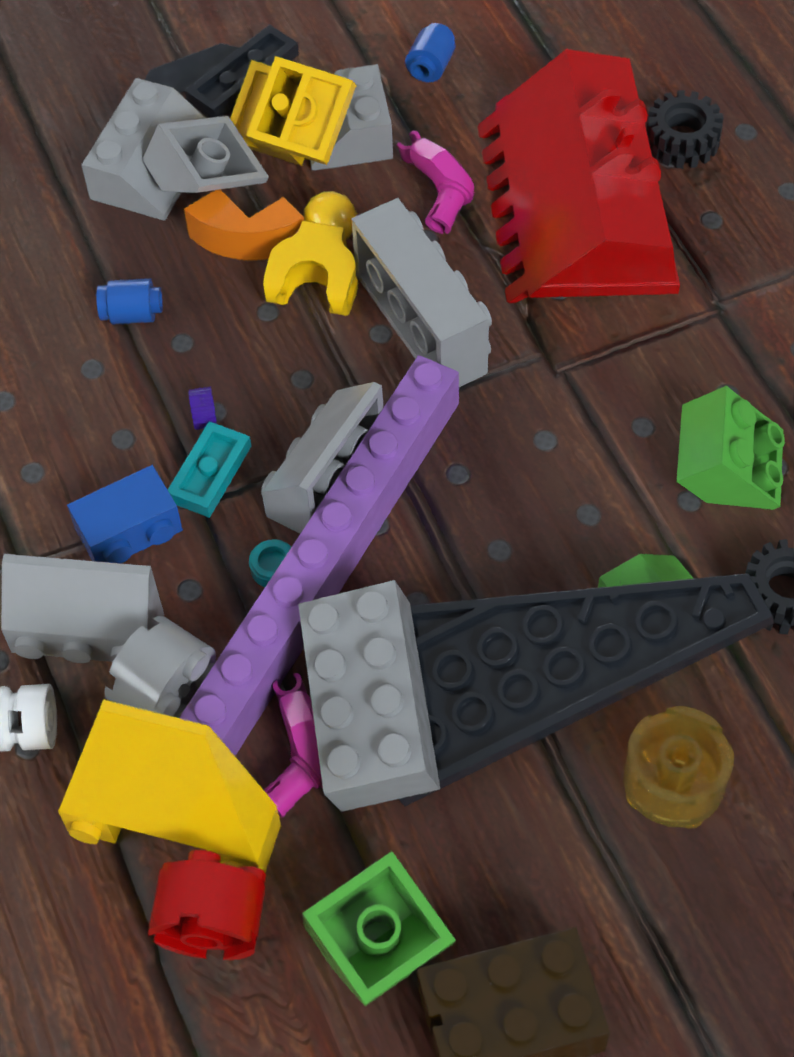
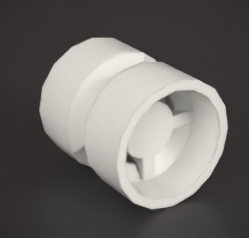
[0,684,57,752]

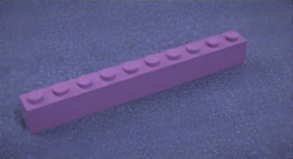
[179,355,459,756]

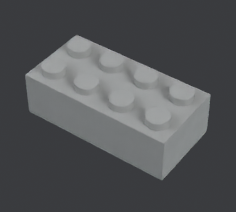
[351,198,492,387]
[299,580,440,812]

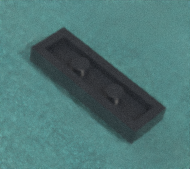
[185,24,299,118]

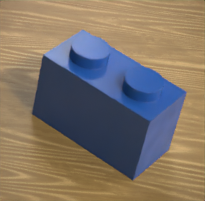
[67,465,183,564]

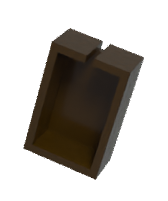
[417,927,610,1057]

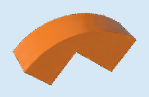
[184,189,304,260]

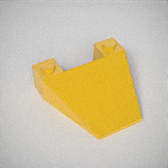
[58,700,281,872]

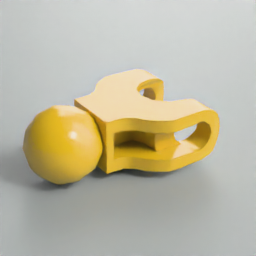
[263,191,358,316]

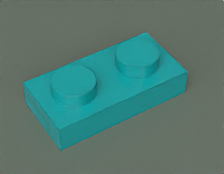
[168,421,252,518]

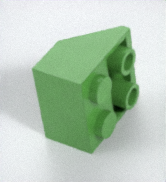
[676,386,785,510]

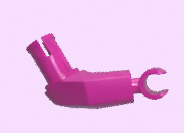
[397,131,474,234]
[264,673,323,818]

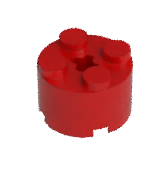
[148,850,266,960]

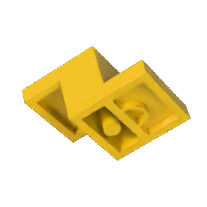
[230,56,357,166]

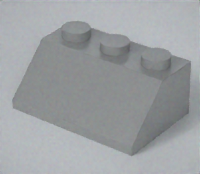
[81,78,205,221]
[261,382,383,534]
[1,554,164,663]

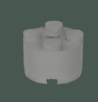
[105,616,216,718]

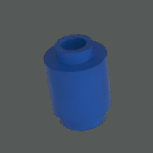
[405,23,455,83]
[96,278,163,324]

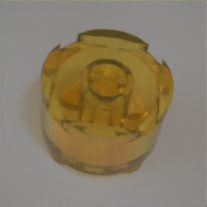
[623,706,734,829]

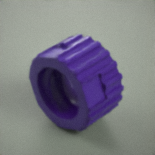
[188,386,217,430]

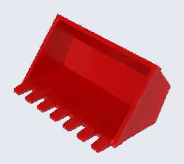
[478,49,680,303]

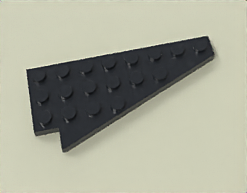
[399,574,774,806]

